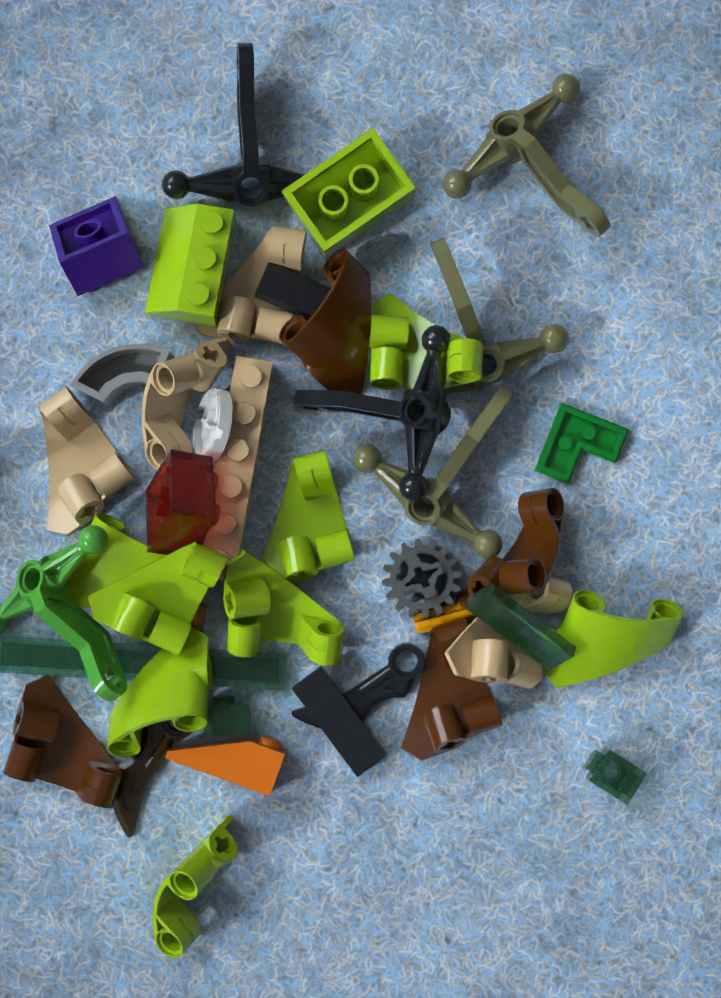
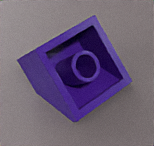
[49,196,145,296]

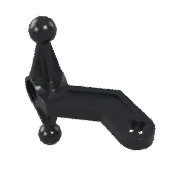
[161,43,305,207]
[293,325,451,502]

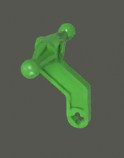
[0,525,128,702]

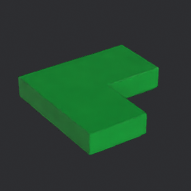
[534,403,629,484]

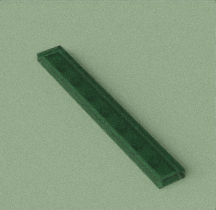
[0,635,287,690]

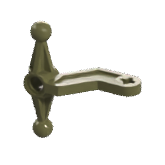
[443,74,611,238]
[404,237,569,397]
[353,384,513,559]

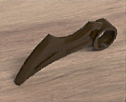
[113,720,192,838]

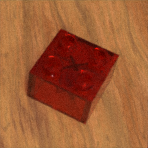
[145,449,220,555]

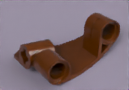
[279,249,372,394]
[456,488,564,607]
[401,616,503,761]
[3,675,123,808]

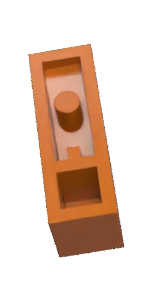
[165,735,286,796]

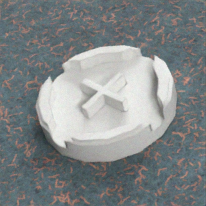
[193,388,233,462]

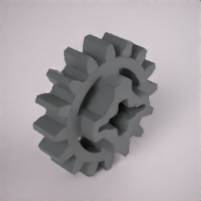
[382,538,462,620]

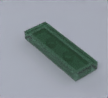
[465,583,576,671]

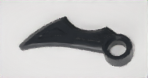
[291,642,424,729]

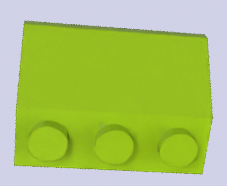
[282,128,416,260]
[145,203,237,327]

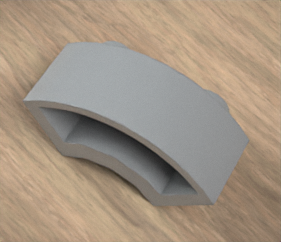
[70,344,175,406]

